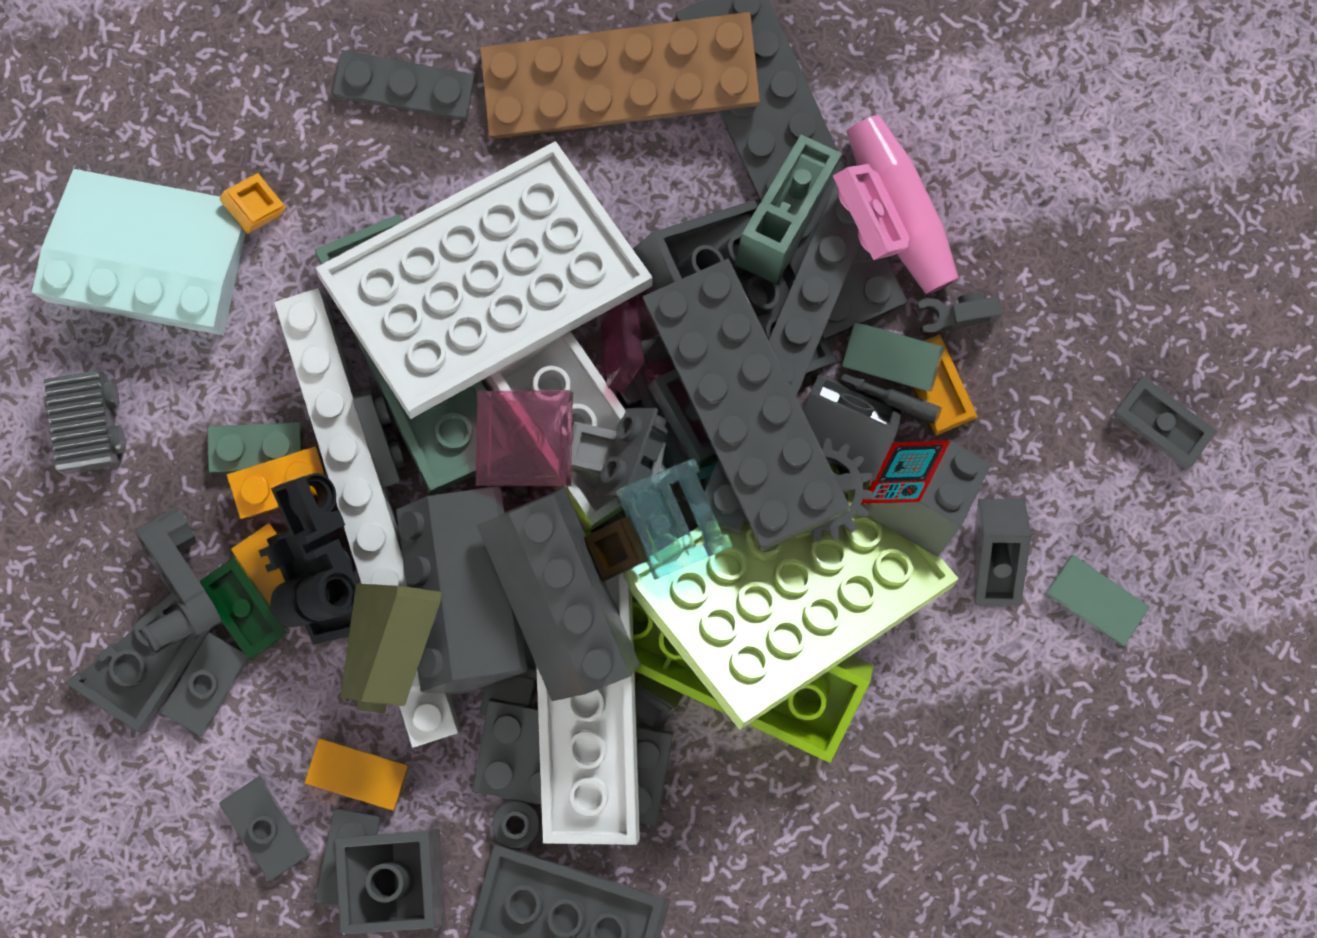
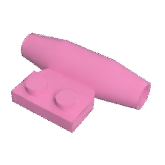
[833,115,959,295]

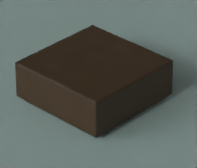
[583,516,649,582]

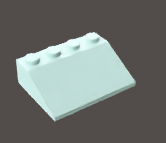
[32,169,246,336]

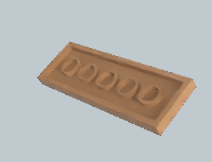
[480,12,761,139]

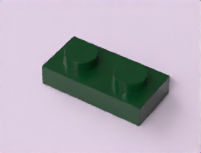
[199,557,290,660]

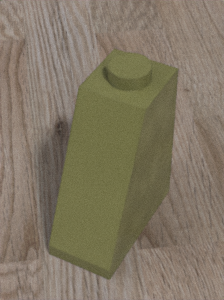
[341,583,442,713]

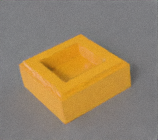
[219,173,286,234]

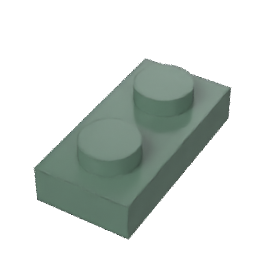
[208,422,303,474]

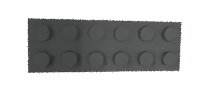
[642,258,850,552]

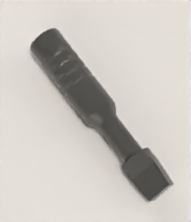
[841,374,942,424]

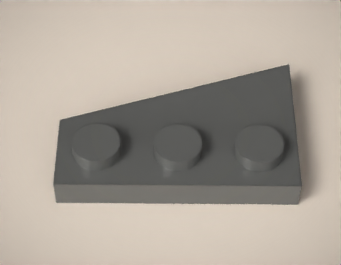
[65,594,212,733]

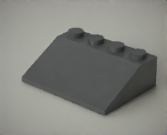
[633,198,836,376]

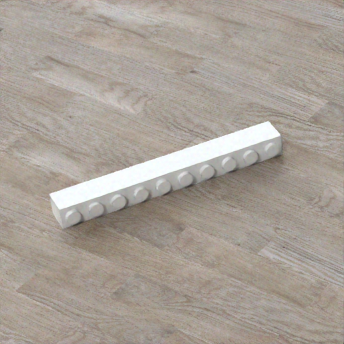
[274,288,462,748]

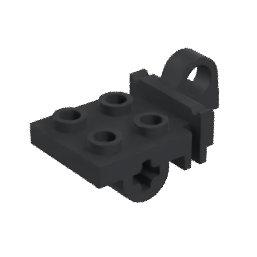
[258,473,358,645]

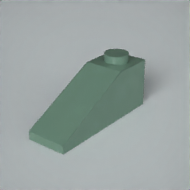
[735,134,842,284]

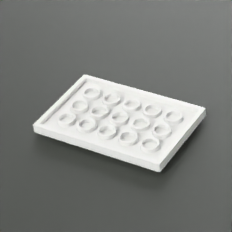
[316,141,653,419]

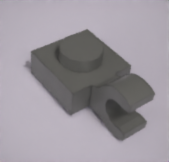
[916,292,1002,335]

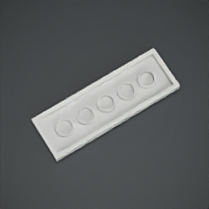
[537,573,640,845]

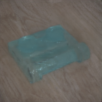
[616,458,733,581]

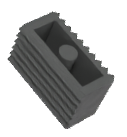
[43,370,126,474]

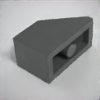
[974,499,1031,606]

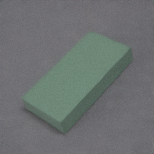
[842,322,945,392]
[1045,555,1150,646]

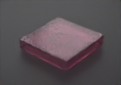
[476,390,573,487]

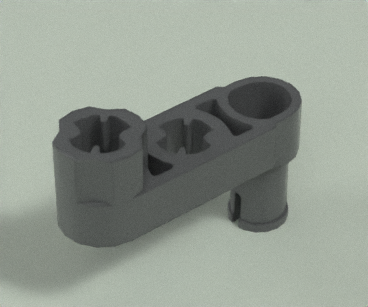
[134,508,221,655]

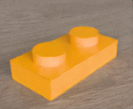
[227,446,327,519]

